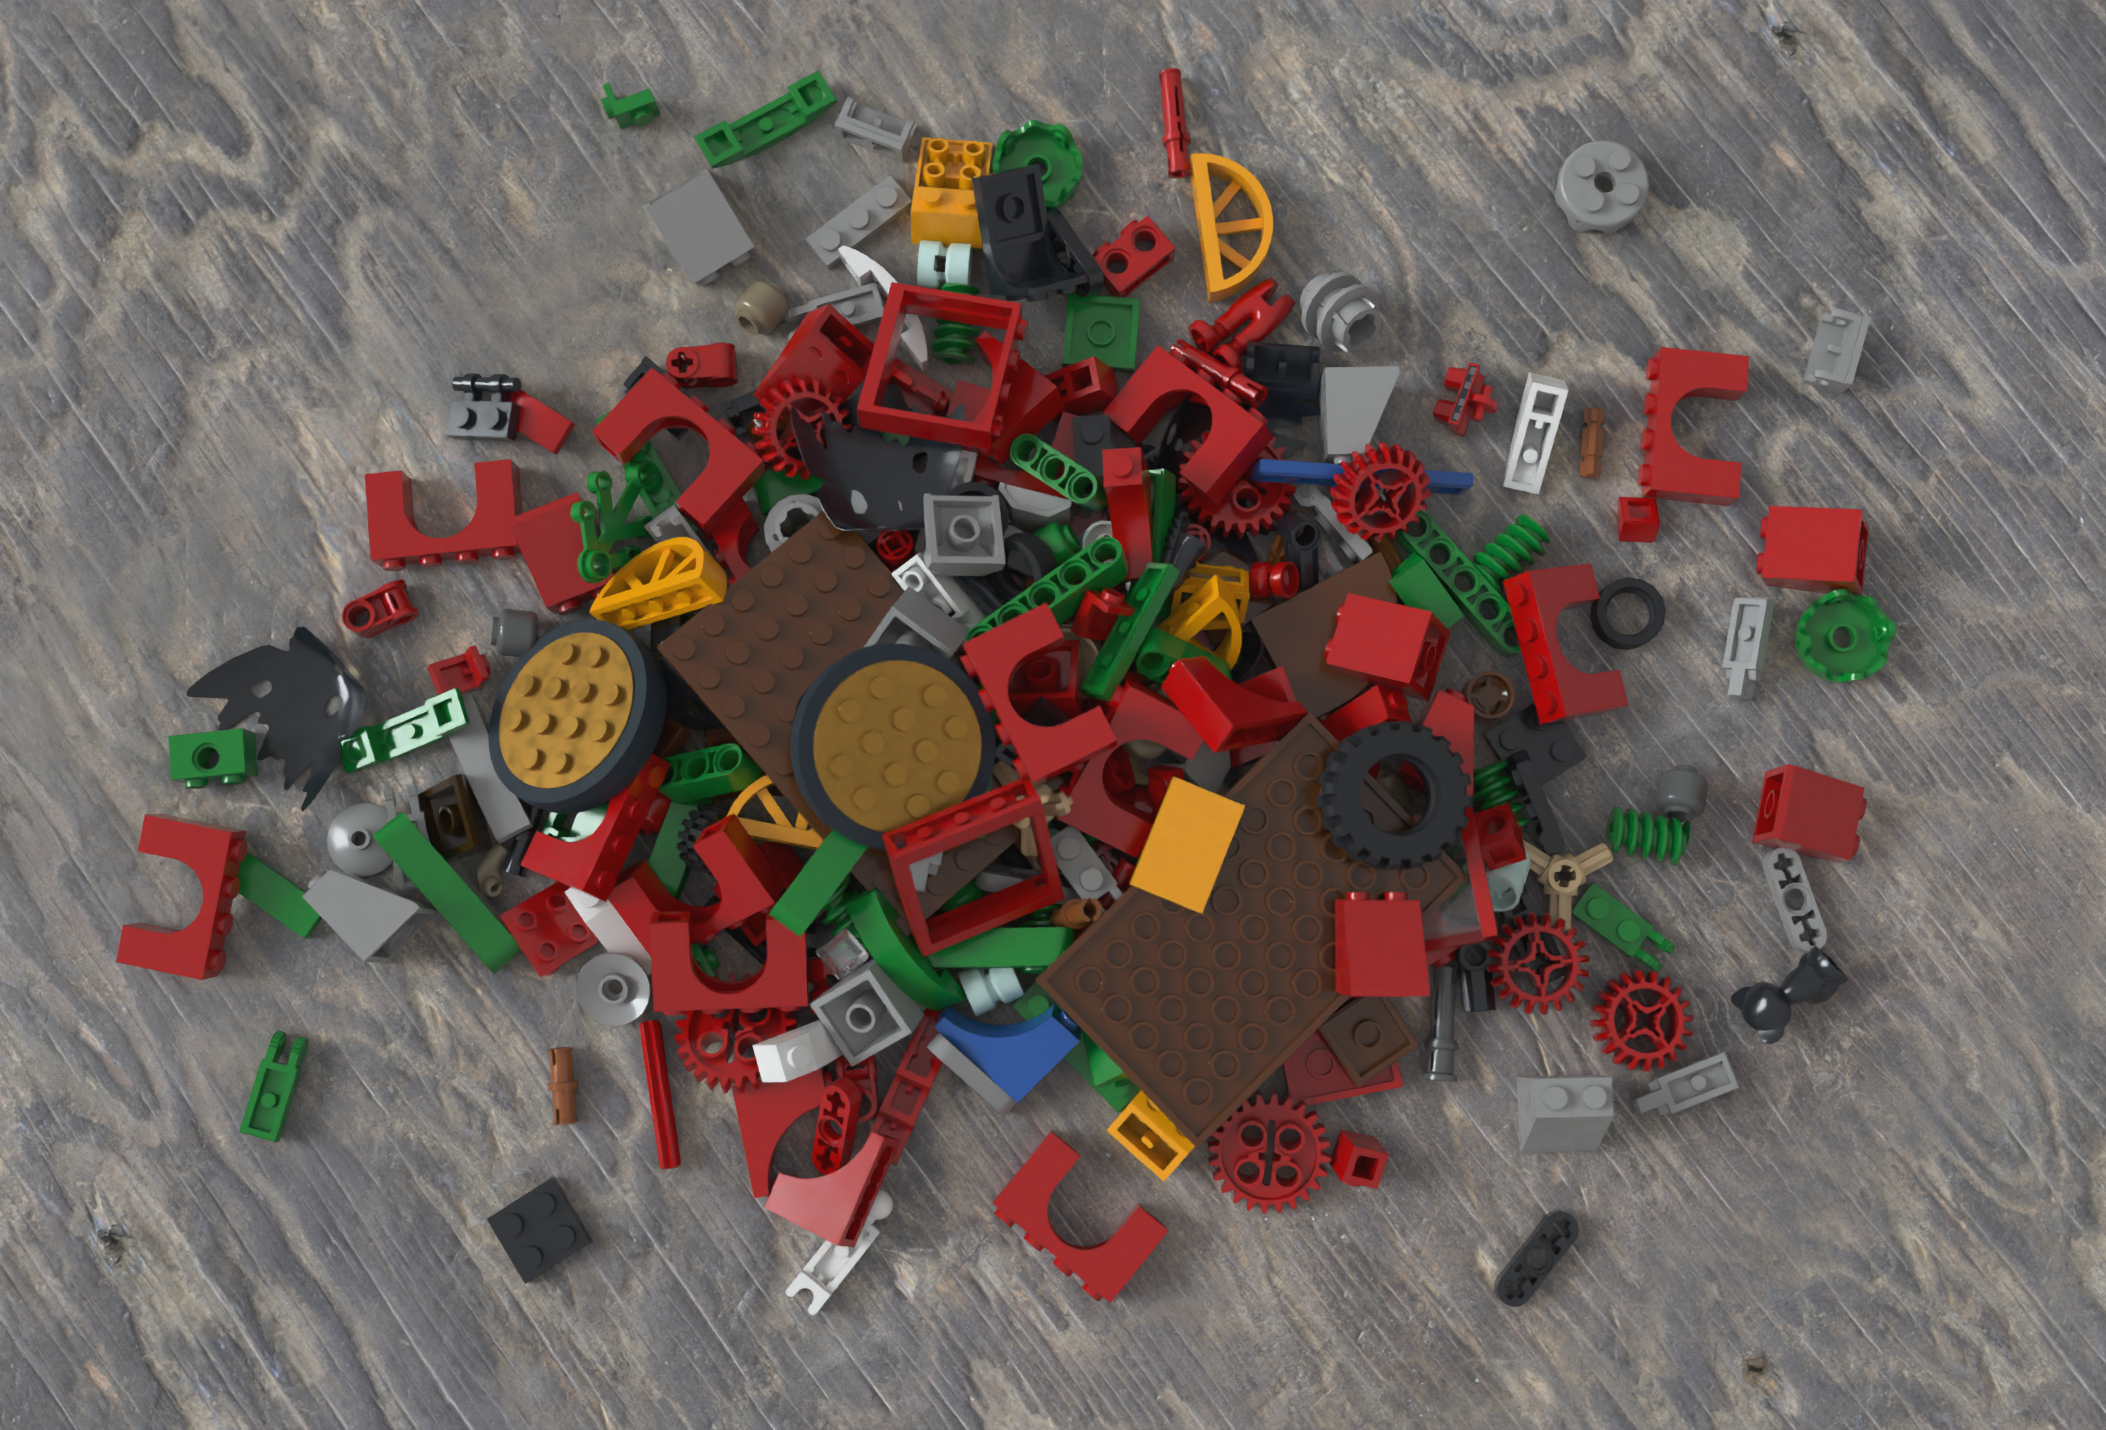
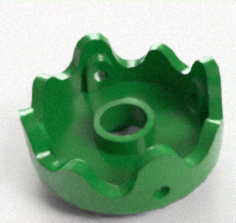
[993,120,1083,209]
[1795,589,1896,684]

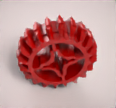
[752,378,853,479]
[1330,441,1431,542]
[1486,912,1590,1015]
[1590,970,1694,1072]

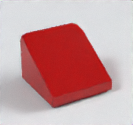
[1618,497,1660,543]

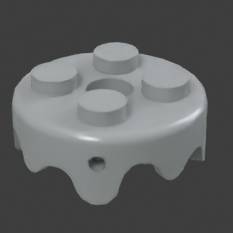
[1555,140,1649,234]

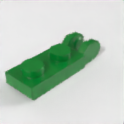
[1571,882,1676,973]
[239,1030,309,1142]

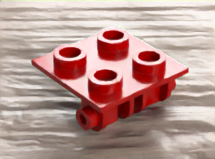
[499,882,600,978]

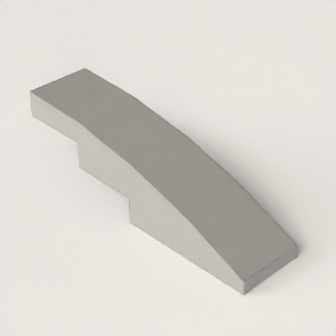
[449,692,533,843]

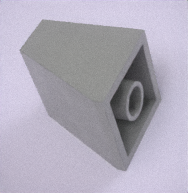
[642,169,755,286]
[1317,366,1400,464]
[302,870,438,963]
[1516,1074,1614,1153]

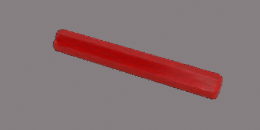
[639,1020,681,1170]

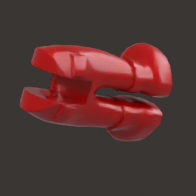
[1188,277,1296,369]

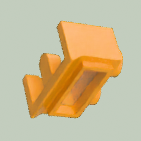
[1170,562,1250,623]

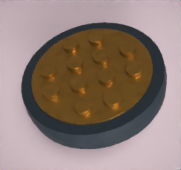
[488,619,667,814]
[790,643,996,849]

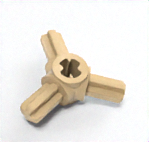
[993,760,1073,857]
[1523,839,1614,932]

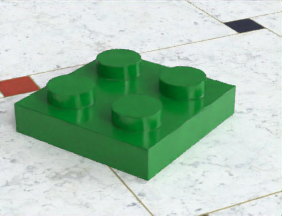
[1062,293,1140,373]

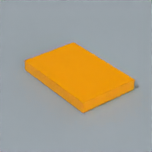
[1129,777,1245,914]

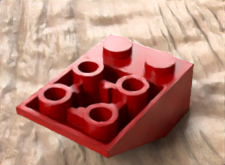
[753,303,874,428]

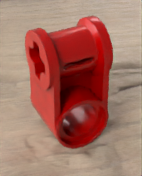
[666,342,738,389]
[342,579,420,638]
[836,1054,880,1122]

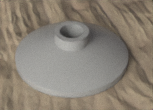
[327,803,393,877]
[576,952,651,1026]

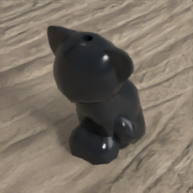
[1731,945,1849,1044]

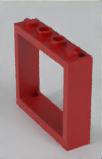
[857,282,1028,450]
[882,779,1065,957]

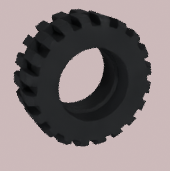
[1316,721,1473,870]

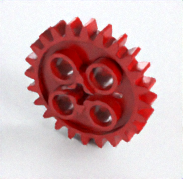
[1177,431,1296,539]
[674,973,798,1094]
[1208,1090,1331,1214]

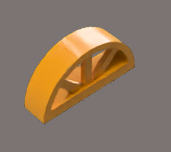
[1190,153,1273,303]
[589,537,727,630]
[1129,574,1242,686]
[726,775,823,850]

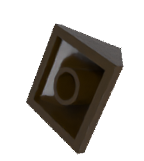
[418,774,492,863]

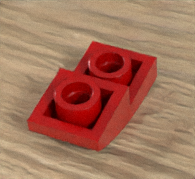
[509,389,576,455]

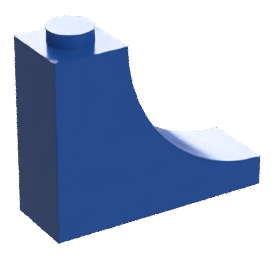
[934,1004,1082,1103]

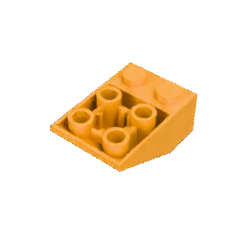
[911,137,993,249]
[1107,1090,1195,1182]

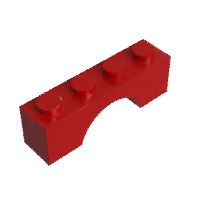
[703,497,760,586]

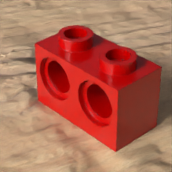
[1093,215,1175,298]

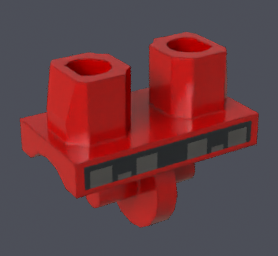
[1433,362,1499,437]

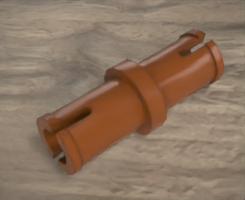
[1050,897,1102,930]
[548,1047,579,1125]

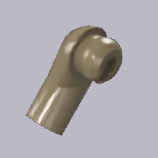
[476,841,510,898]

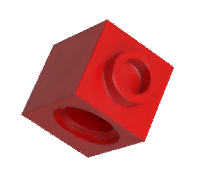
[1474,803,1527,871]

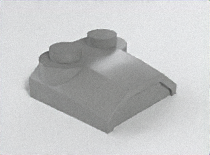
[998,482,1075,534]
[923,493,1006,576]

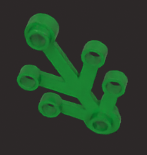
[571,461,659,583]

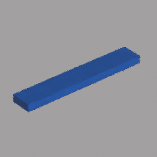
[1250,459,1473,495]

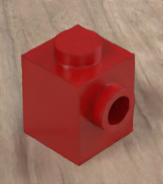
[1329,1129,1389,1189]

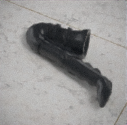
[1160,504,1208,595]

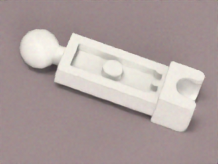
[785,1190,893,1316]

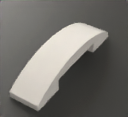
[838,245,929,373]

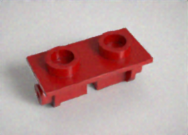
[887,358,954,417]

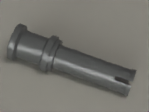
[1423,967,1459,1082]

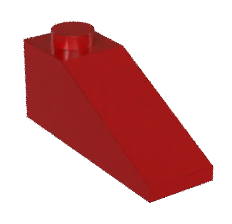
[1044,356,1118,421]

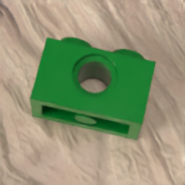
[168,728,258,789]

